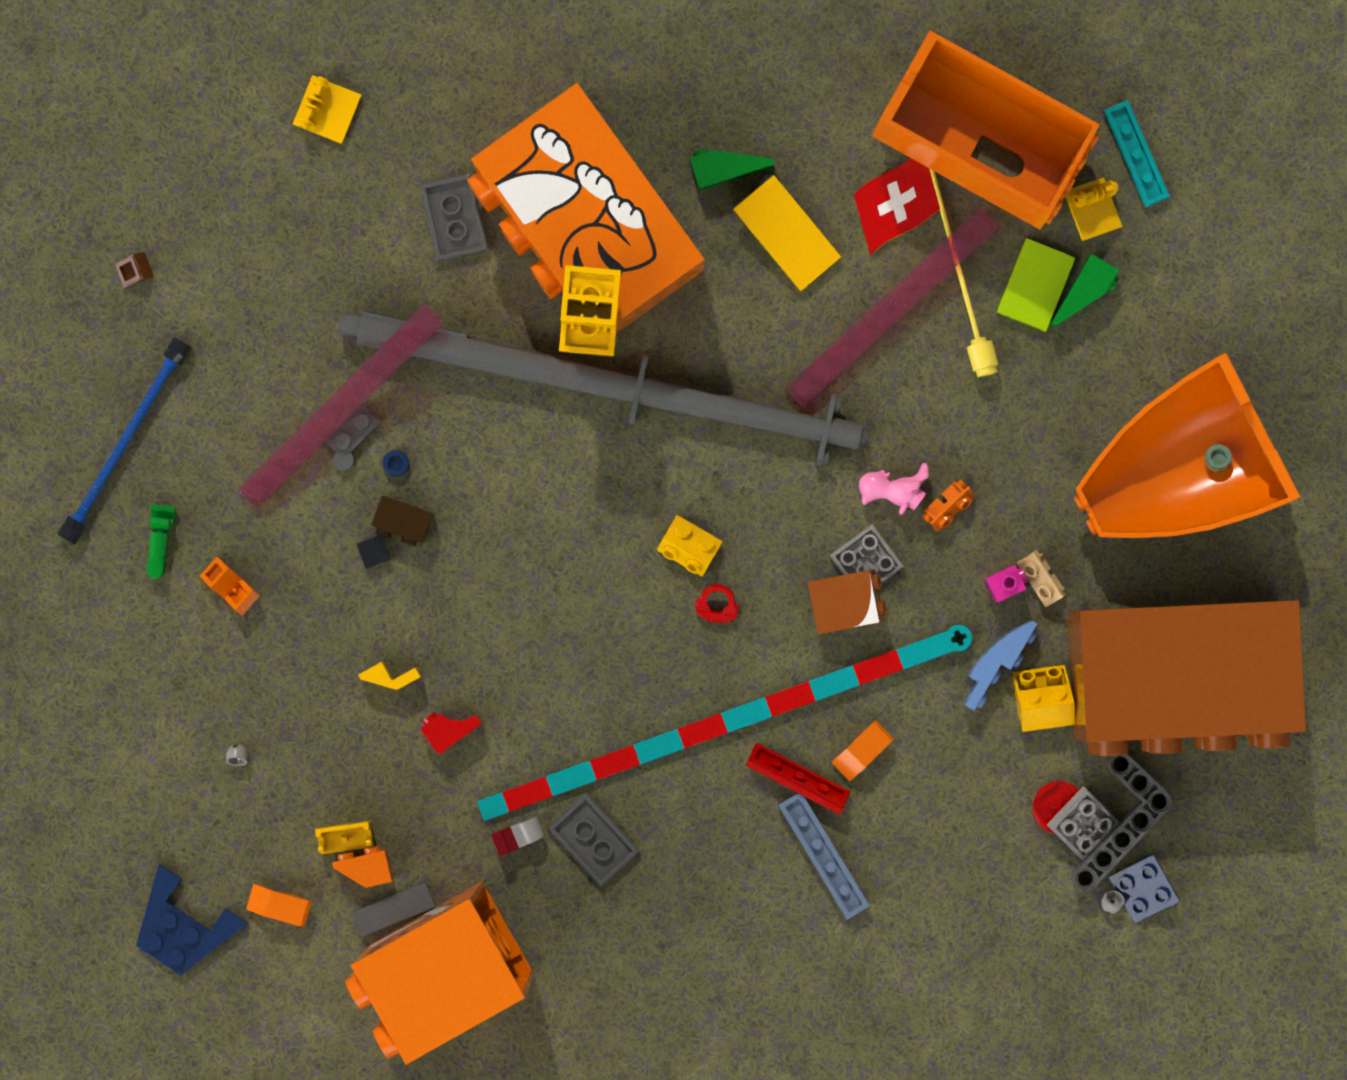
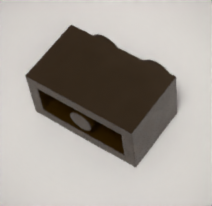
[371,495,434,547]

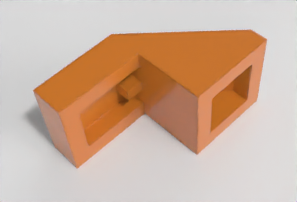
[200,557,260,616]
[831,720,894,781]
[246,884,312,927]

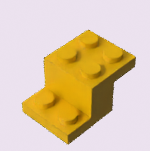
[559,265,621,357]

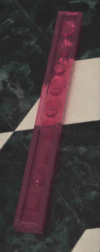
[785,207,999,409]
[238,303,444,509]

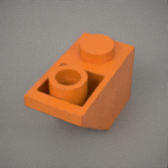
[332,846,394,888]

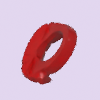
[695,584,740,623]

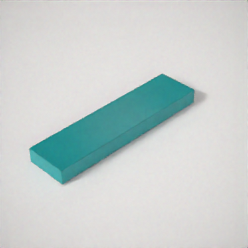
[1103,100,1170,208]

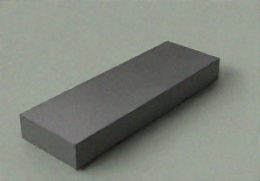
[351,882,436,937]

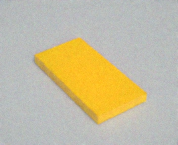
[732,175,841,291]

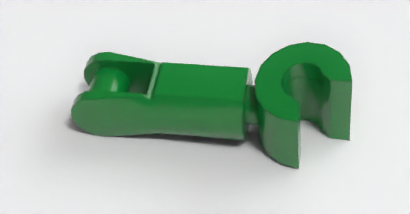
[147,504,176,579]

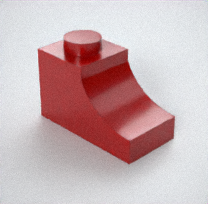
[420,712,483,755]

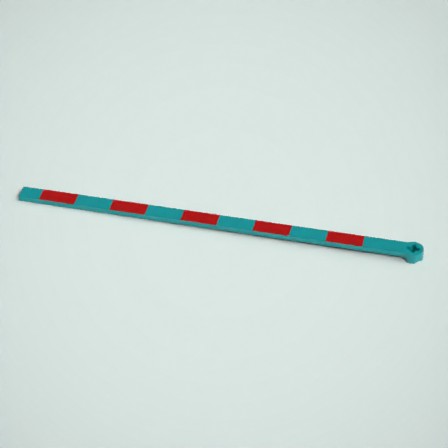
[477,625,972,821]

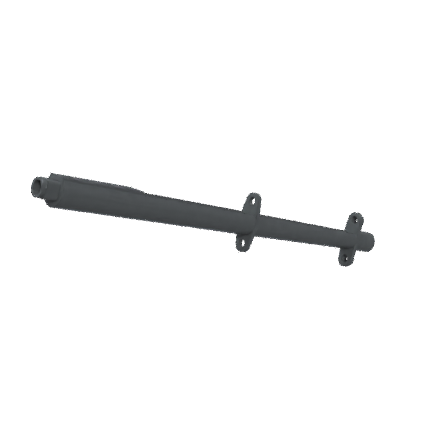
[338,310,867,466]

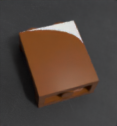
[808,569,887,634]

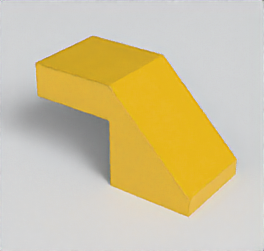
[358,662,422,690]

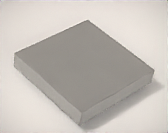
[829,524,904,582]
[1047,786,1120,860]

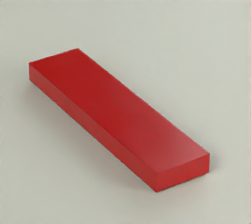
[745,743,851,815]

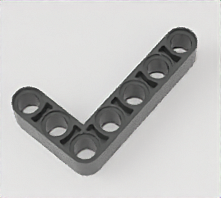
[1071,755,1172,891]

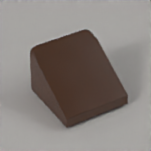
[114,252,154,288]

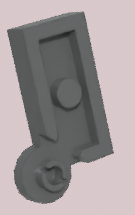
[324,403,381,471]

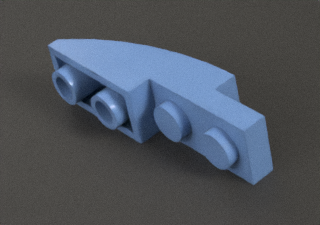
[963,621,1038,710]

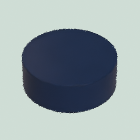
[382,450,410,477]

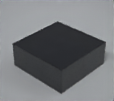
[357,535,391,569]

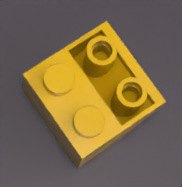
[1012,665,1075,732]

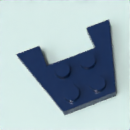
[136,864,248,975]

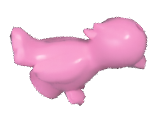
[858,463,929,515]

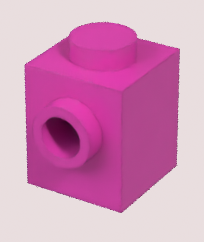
[984,565,1028,603]

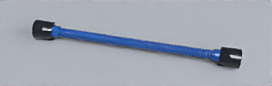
[57,337,192,544]

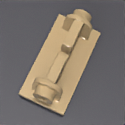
[1017,550,1066,607]

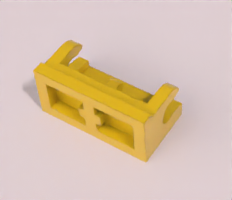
[315,820,374,854]

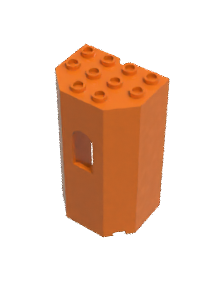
[872,31,1100,230]

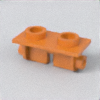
[922,480,975,532]

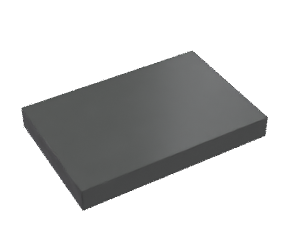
[419,173,489,263]
[547,792,640,887]

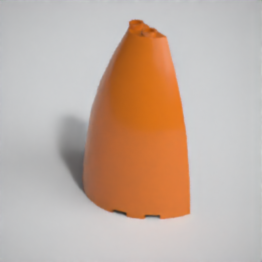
[1074,353,1300,538]

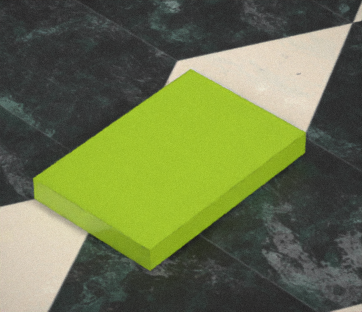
[996,238,1075,332]

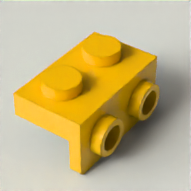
[657,515,723,576]

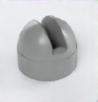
[226,744,248,766]
[1101,890,1125,914]

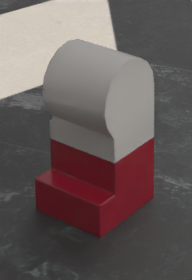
[491,816,545,857]

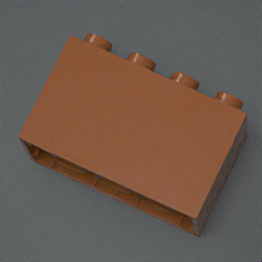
[1067,600,1306,756]

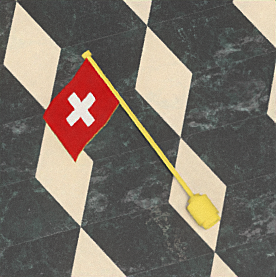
[854,158,999,378]

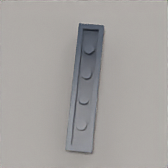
[778,793,869,920]

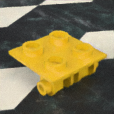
[293,75,362,144]
[1065,178,1123,241]

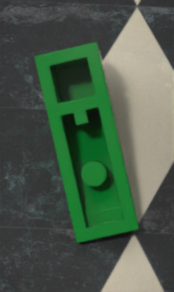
[689,148,775,192]
[1049,254,1120,328]

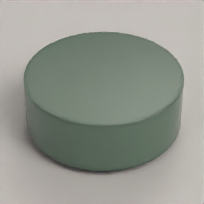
[1204,444,1232,472]

